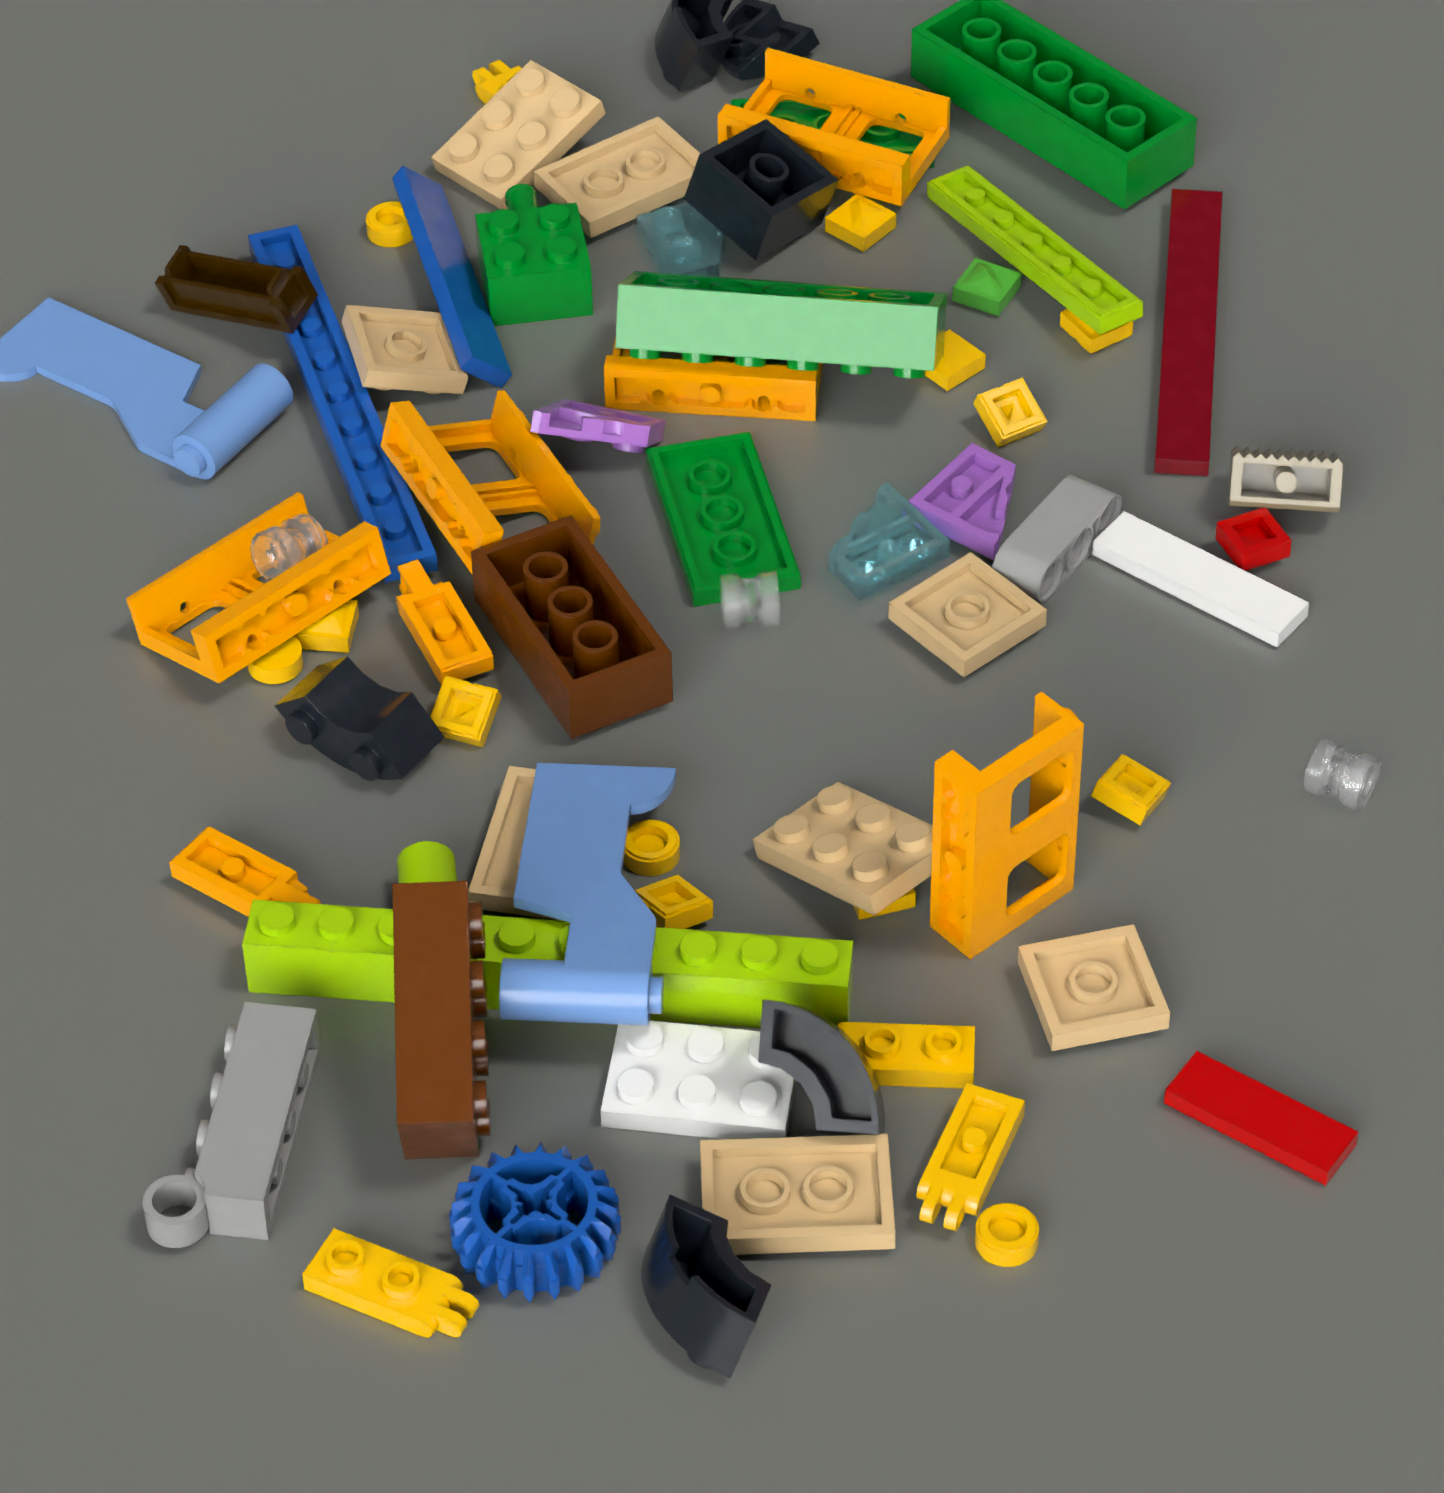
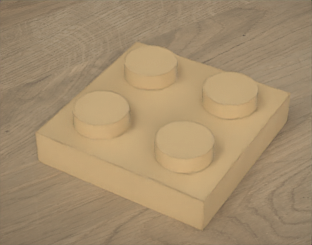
[342,305,468,394]
[888,552,1047,677]
[1018,924,1170,1051]

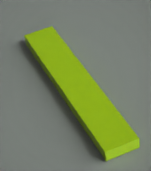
[927,165,1143,335]

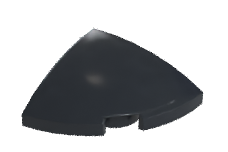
[721,0,820,81]

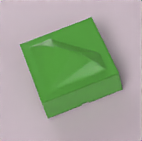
[952,258,1022,316]

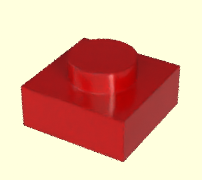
[1215,508,1292,571]

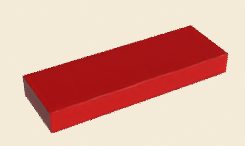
[1164,1051,1359,1186]

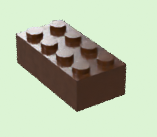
[471,515,673,739]
[392,881,491,1160]

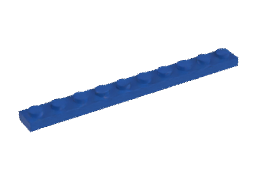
[248,225,438,583]

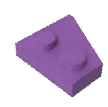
[530,399,666,453]
[908,443,1016,560]

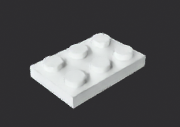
[600,1021,796,1139]

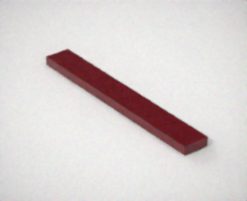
[1154,189,1223,476]

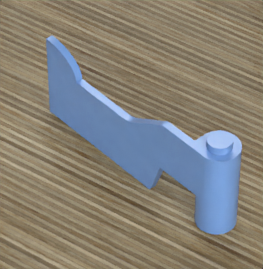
[0,297,293,479]
[499,763,676,1026]

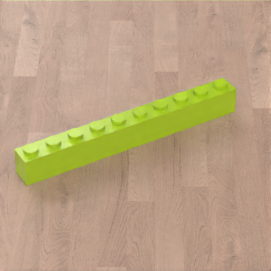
[242,899,853,1028]

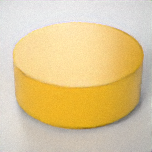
[366,201,413,248]
[247,636,304,684]
[624,820,680,876]
[975,1203,1039,1267]

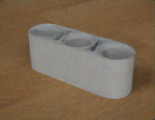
[992,474,1122,603]

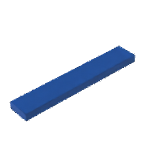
[392,166,512,388]

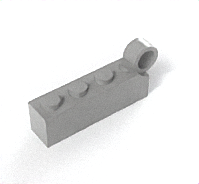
[142,1002,321,1248]

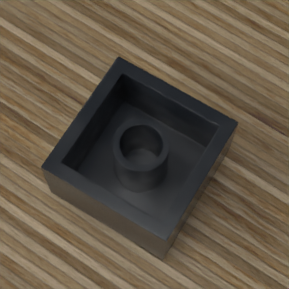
[684,119,839,261]

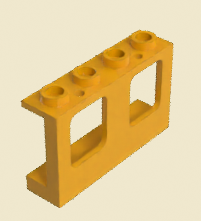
[717,48,950,206]
[604,336,823,421]
[380,390,601,575]
[126,492,391,683]
[930,691,1084,960]

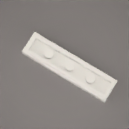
[1092,511,1309,647]

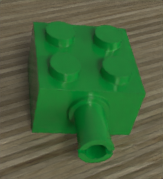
[475,184,593,327]

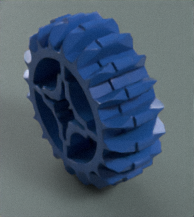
[449,1142,621,1303]

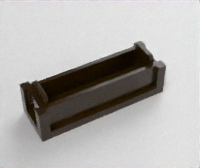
[155,245,318,334]

